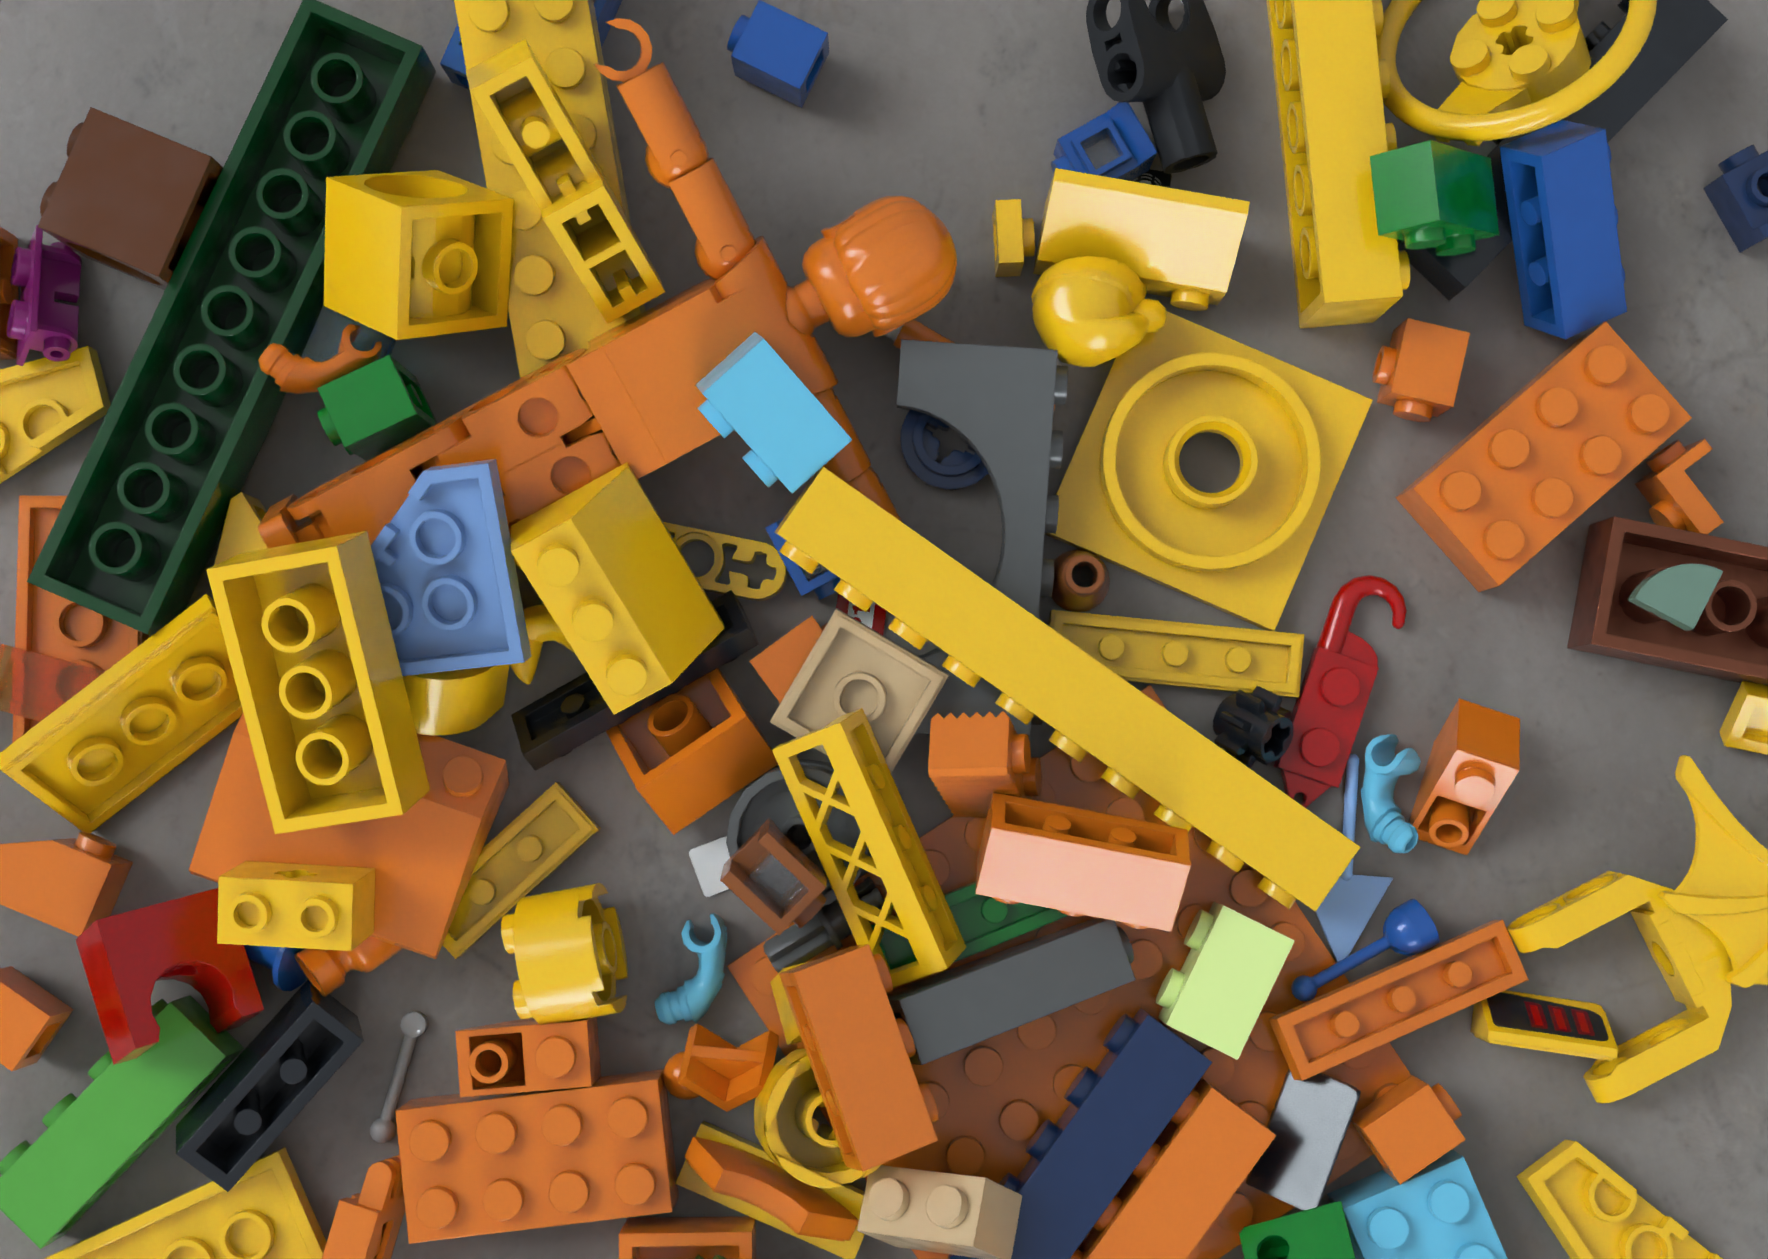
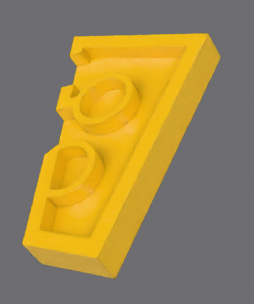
[0,346,111,484]
[1516,1139,1723,1259]

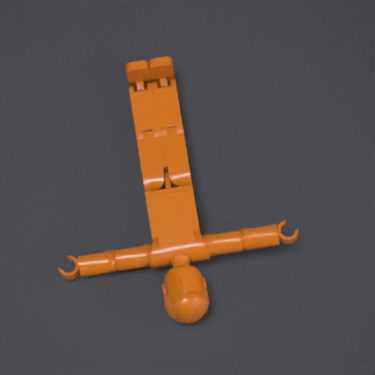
[258,18,957,548]

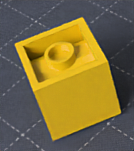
[323,170,514,340]

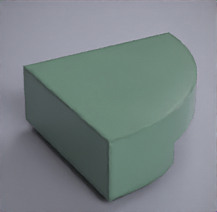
[1627,564,1723,631]

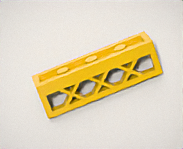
[772,708,966,987]

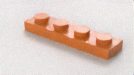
[1269,920,1529,1081]

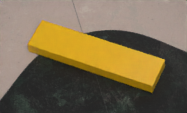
[1049,610,1304,698]

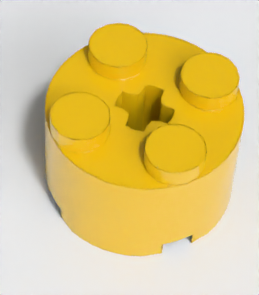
[501,883,628,1025]
[754,1048,881,1189]

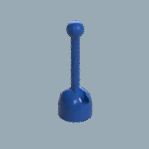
[1291,899,1440,1001]

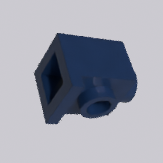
[1703,144,1768,253]

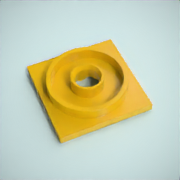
[1045,311,1373,631]

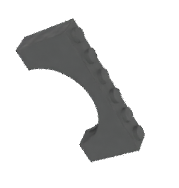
[897,339,1068,740]

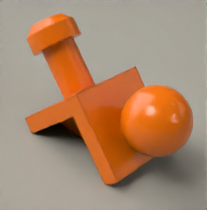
[663,1023,779,1112]

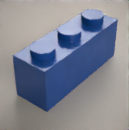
[1499,120,1627,340]

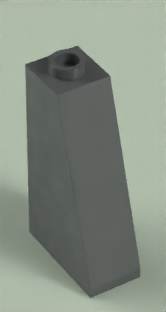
[887,918,1136,1065]

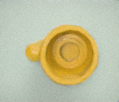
[1031,256,1166,367]

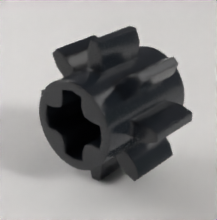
[1213,686,1294,768]

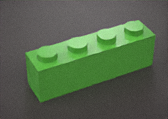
[0,995,244,1249]

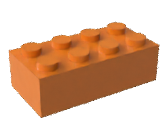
[1396,321,1692,592]
[395,1069,679,1244]

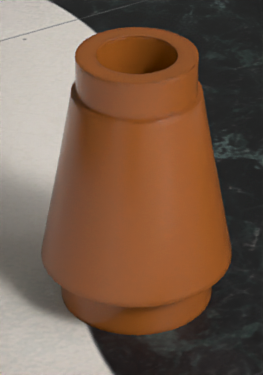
[1051,549,1110,612]

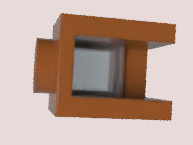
[720,817,827,936]

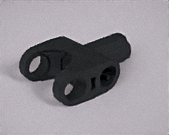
[1086,0,1226,174]

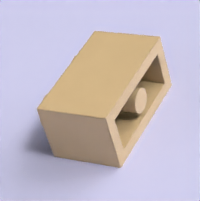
[857,1165,1022,1259]

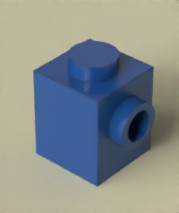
[727,0,829,108]

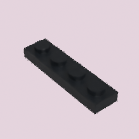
[511,590,759,771]

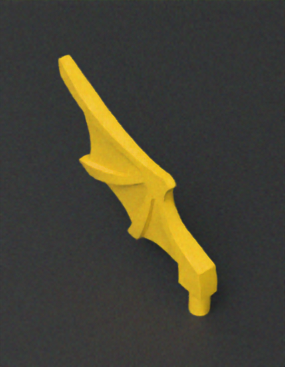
[1658,755,1768,988]

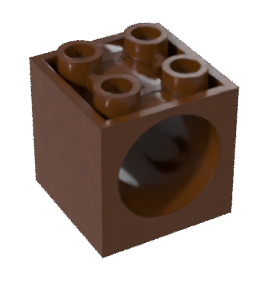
[37,107,223,290]

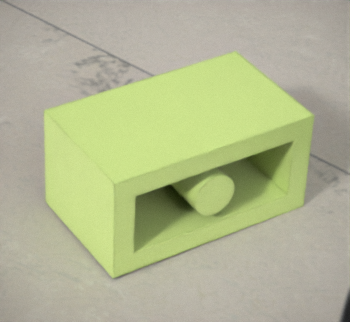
[1156,902,1295,1060]

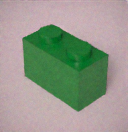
[1370,140,1499,256]
[317,355,437,461]

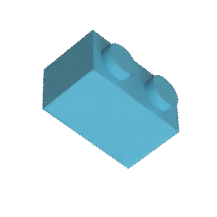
[695,332,852,494]

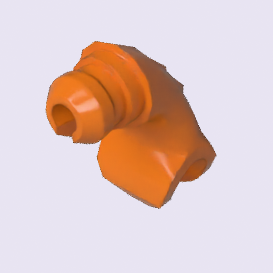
[258,324,382,394]

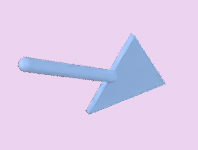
[1315,754,1393,963]

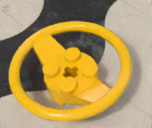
[1376,0,1657,147]

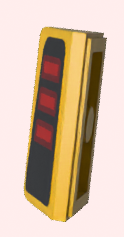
[1470,990,1618,1061]

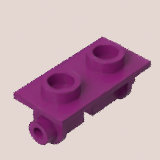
[7,225,82,366]

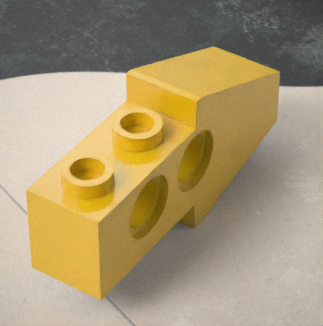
[466,39,665,324]

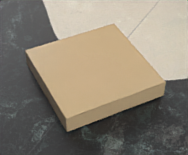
[770,608,949,773]

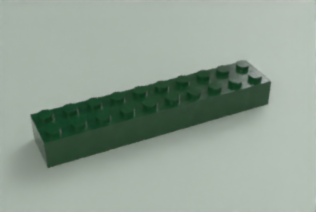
[27,0,436,636]

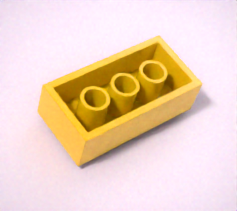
[206,531,430,834]

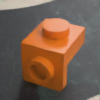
[1635,439,1723,535]

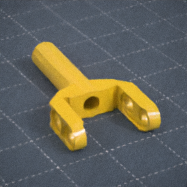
[1507,871,1732,1104]

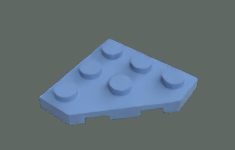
[371,459,531,676]

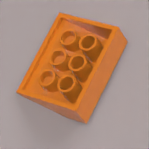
[189,713,509,959]

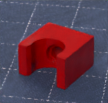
[76,888,264,1065]

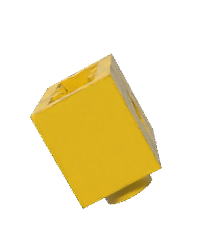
[217,861,375,951]

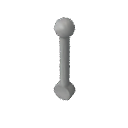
[370,1011,428,1143]

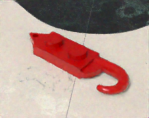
[1274,575,1407,808]

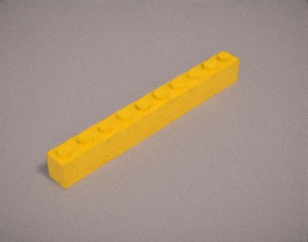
[774,467,1360,912]

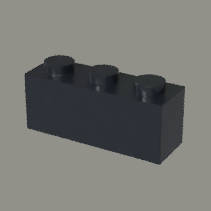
[176,980,364,1192]

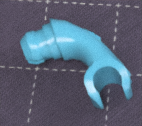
[1361,734,1421,853]
[655,913,727,1025]

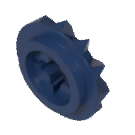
[900,410,988,491]

